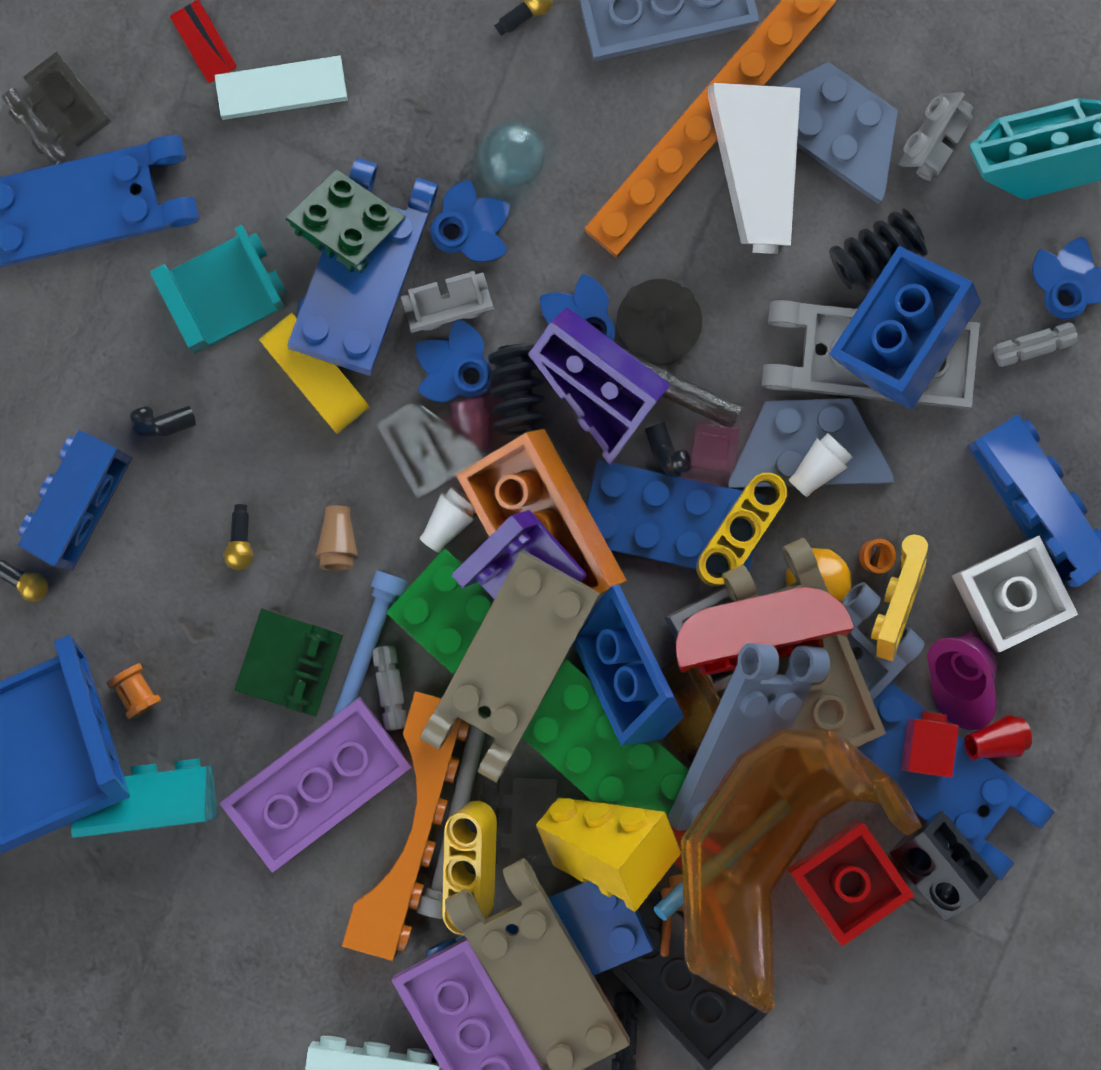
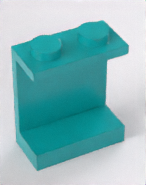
[149,225,287,354]

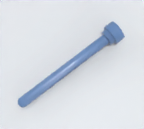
[332,570,408,717]

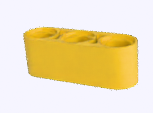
[259,312,370,434]
[696,473,787,586]
[442,801,497,935]

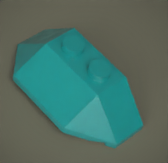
[969,98,1101,200]

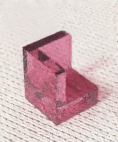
[690,422,740,475]

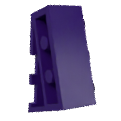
[528,307,670,465]

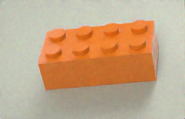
[456,429,627,596]

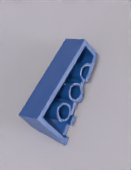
[967,414,1101,589]

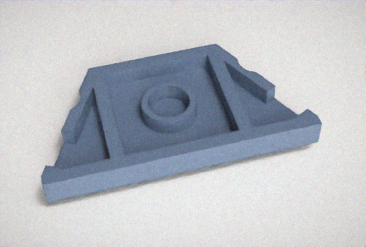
[780,62,898,205]
[727,398,894,489]

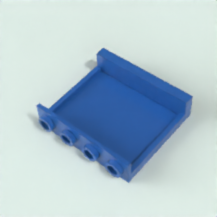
[0,634,130,854]

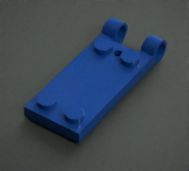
[0,135,200,268]
[288,157,439,376]
[842,682,1055,881]
[425,881,655,975]

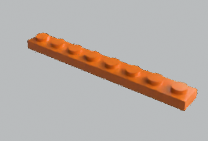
[584,0,836,259]

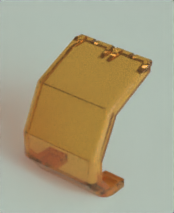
[681,727,922,1013]

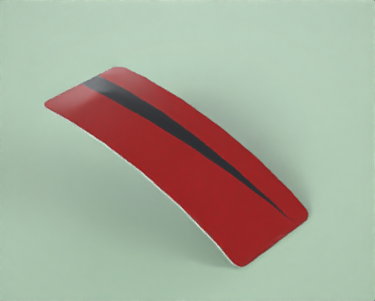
[170,0,237,83]

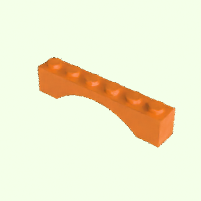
[342,691,470,961]

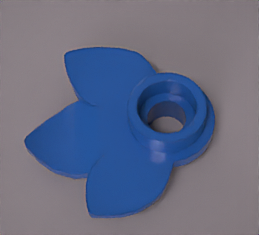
[430,180,510,262]
[1032,237,1101,320]
[540,274,615,341]
[415,319,492,403]

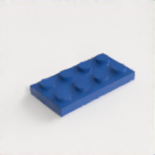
[587,460,765,575]

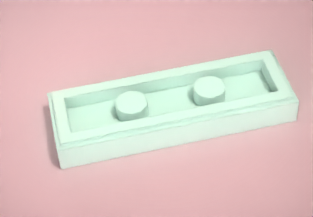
[214,56,348,120]

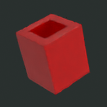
[901,711,959,778]

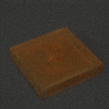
[661,660,721,755]

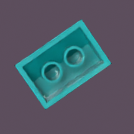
[71,758,218,838]

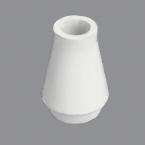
[789,433,853,497]
[419,487,476,553]

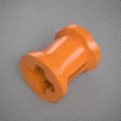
[106,663,161,720]

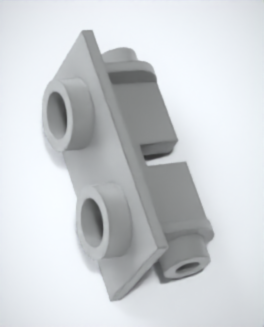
[898,92,974,181]
[401,271,494,333]

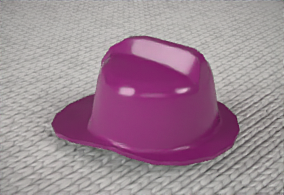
[927,631,998,731]

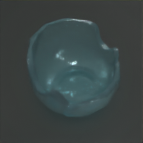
[477,122,546,187]

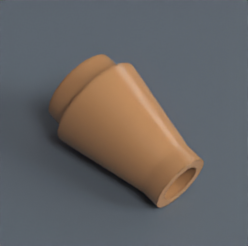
[315,505,358,571]

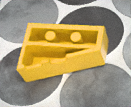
[536,797,681,912]

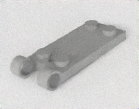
[761,300,980,410]

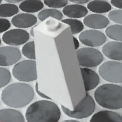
[708,83,800,254]

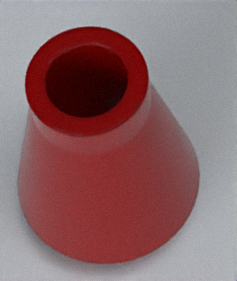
[964,715,1032,760]

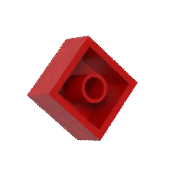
[786,820,914,947]

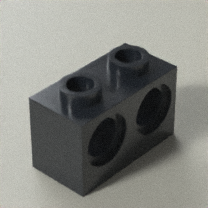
[889,810,999,921]

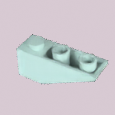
[305,1036,440,1070]

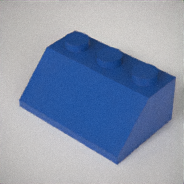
[829,246,981,410]
[18,430,133,571]
[573,585,684,746]

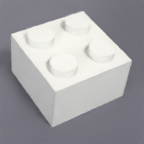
[952,536,1078,653]

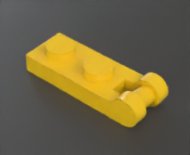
[871,534,928,662]

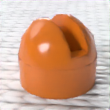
[858,539,896,573]

